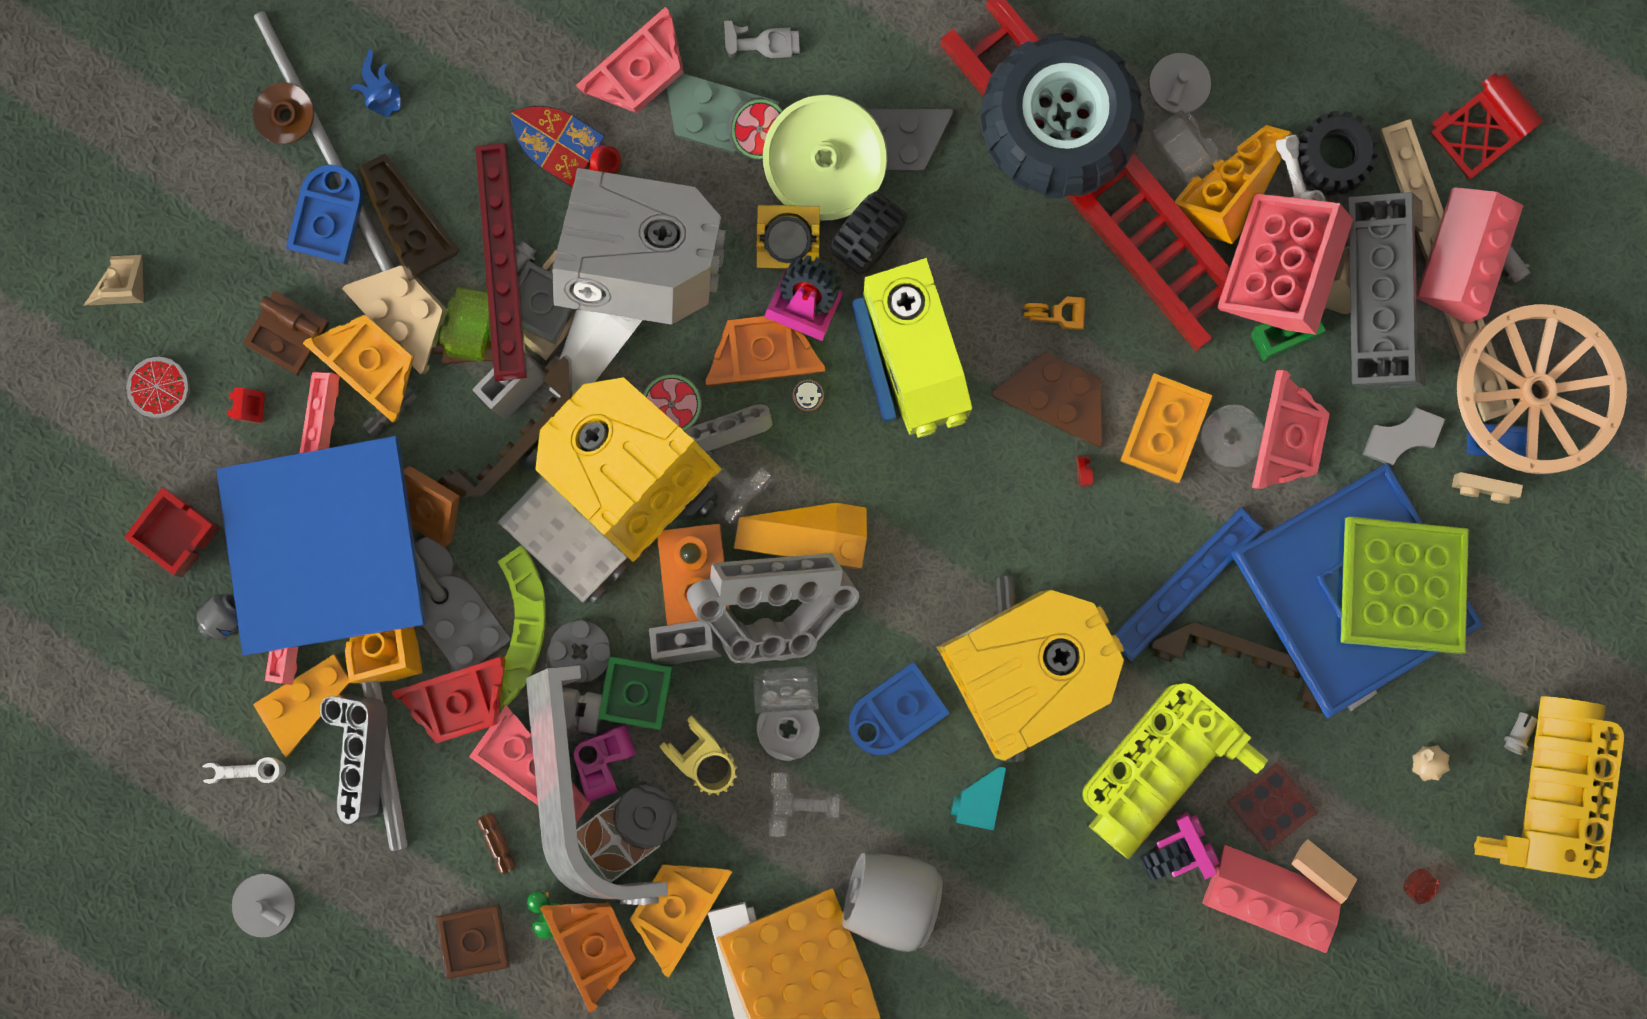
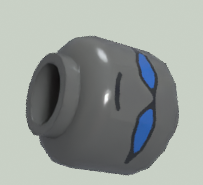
[197,594,238,640]

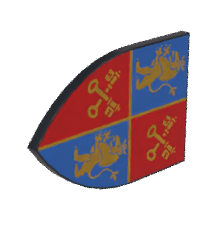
[509,106,605,188]

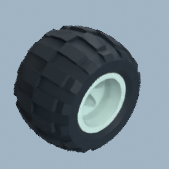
[980,33,1144,199]

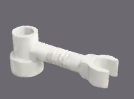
[1276,135,1326,202]
[202,757,286,784]

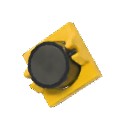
[756,205,820,268]

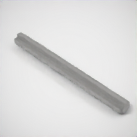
[362,682,407,851]

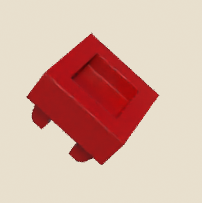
[227,388,265,423]

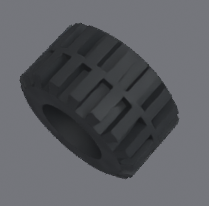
[1298,111,1379,195]
[830,190,908,276]

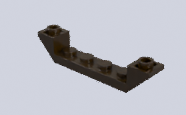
[438,355,573,497]
[1148,622,1322,714]

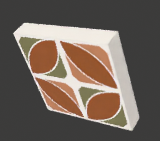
[577,797,660,883]

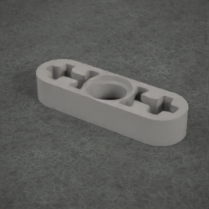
[685,404,773,452]

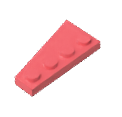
[469,705,591,824]

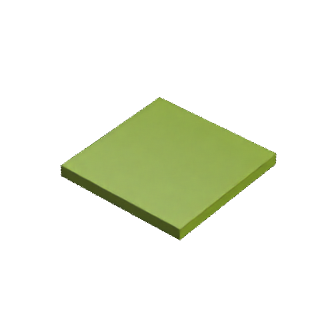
[1341,517,1469,654]

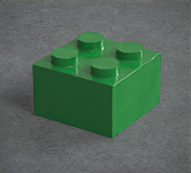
[598,656,674,730]

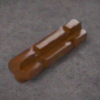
[477,813,516,874]

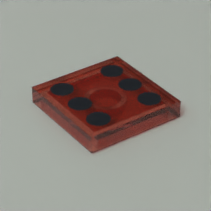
[1227,762,1317,851]

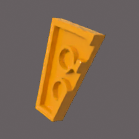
[253,655,350,758]

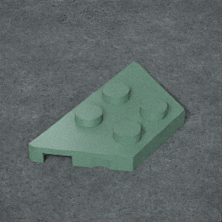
[667,74,779,154]

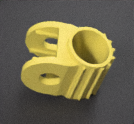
[659,715,737,795]

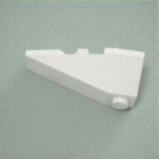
[549,307,642,398]

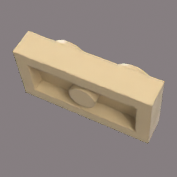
[1452,472,1523,504]

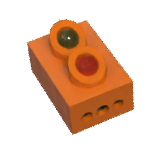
[657,524,731,625]

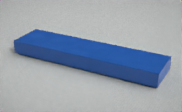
[852,297,896,423]

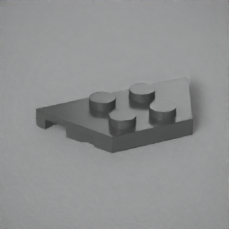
[866,109,953,172]

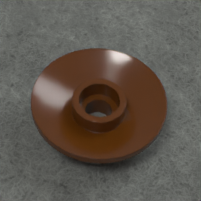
[253,83,314,145]

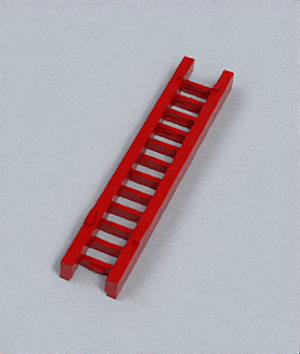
[940,0,1230,352]

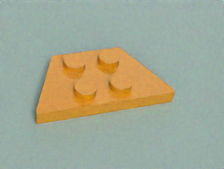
[303,315,414,423]
[630,864,732,978]

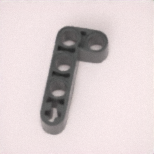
[320,694,388,824]

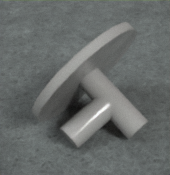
[1149,53,1211,114]
[232,874,295,937]

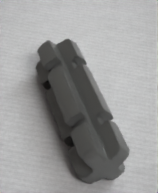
[363,386,417,437]

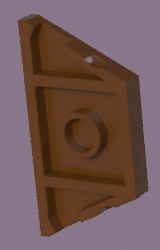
[991,352,1102,448]

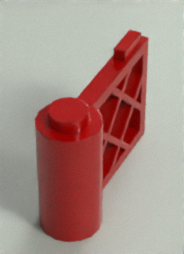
[1430,72,1544,180]

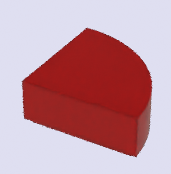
[1076,456,1094,487]

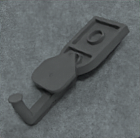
[415,537,512,671]

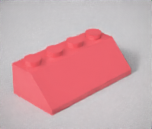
[1416,187,1523,324]
[1202,844,1341,953]

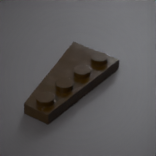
[358,154,459,281]

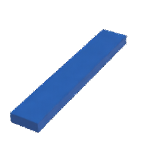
[1113,507,1263,661]

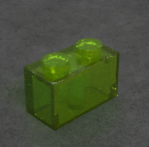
[440,287,490,363]

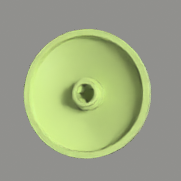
[763,94,888,220]

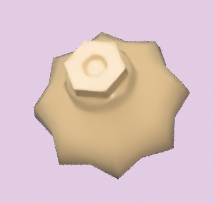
[1412,745,1450,781]

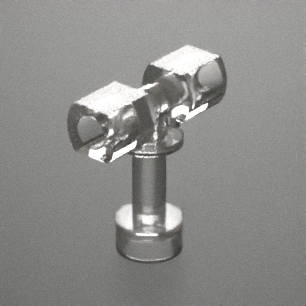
[706,450,774,526]
[769,772,840,837]

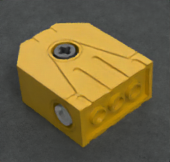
[535,377,722,562]
[937,590,1124,761]

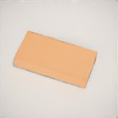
[1291,839,1357,904]

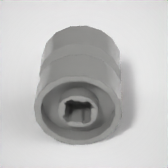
[562,687,602,735]

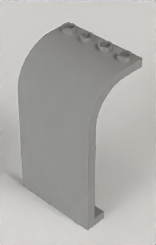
[526,666,668,905]

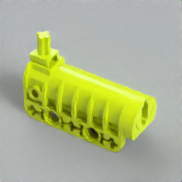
[1082,683,1268,859]

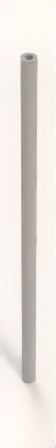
[254,11,394,272]

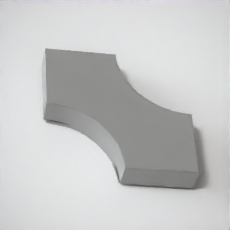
[1362,408,1445,466]

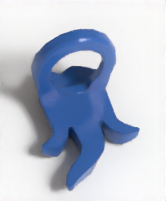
[350,49,401,117]

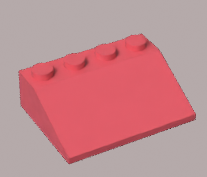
[1217,193,1353,335]

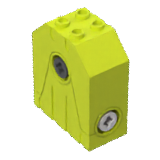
[863,258,972,438]

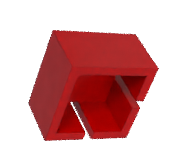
[123,487,221,577]

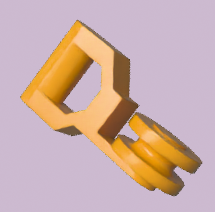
[1023,296,1085,330]

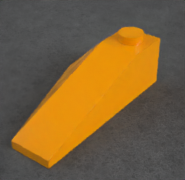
[1175,125,1292,244]
[733,503,867,569]
[345,627,423,683]

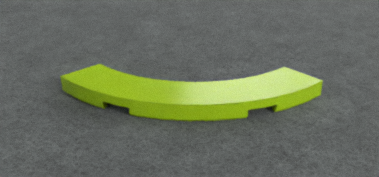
[498,545,546,714]

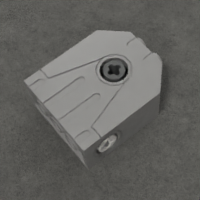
[553,168,726,325]

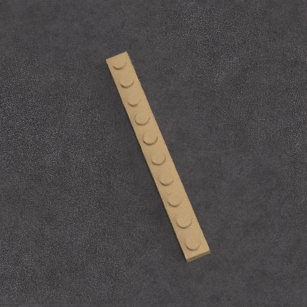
[1379,119,1515,422]

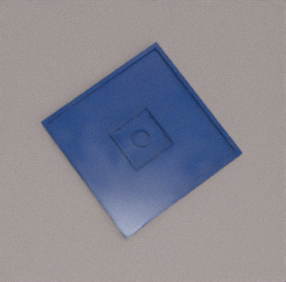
[216,436,426,656]
[1231,463,1483,718]

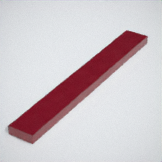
[475,143,527,382]

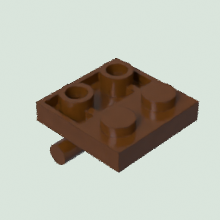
[243,290,330,376]

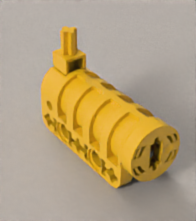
[1474,696,1624,878]

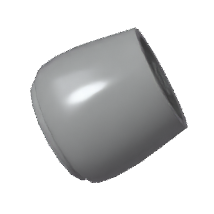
[842,853,943,952]

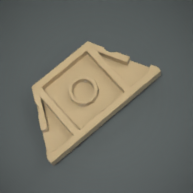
[342,265,447,374]

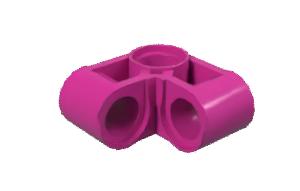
[574,724,637,802]

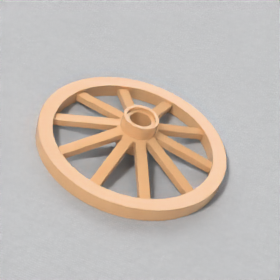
[1457,304,1627,474]

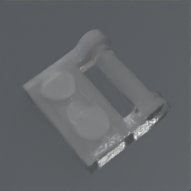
[753,662,819,713]

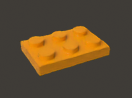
[1120,373,1212,484]

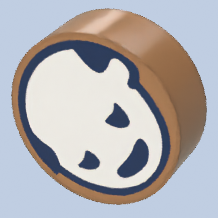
[793,380,824,412]

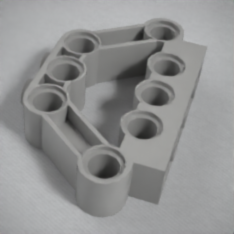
[687,553,859,664]

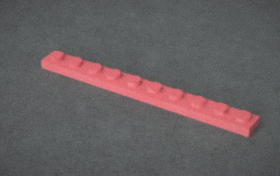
[265,372,340,685]

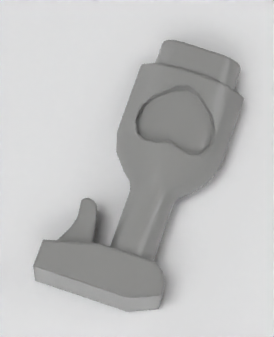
[724,21,800,58]

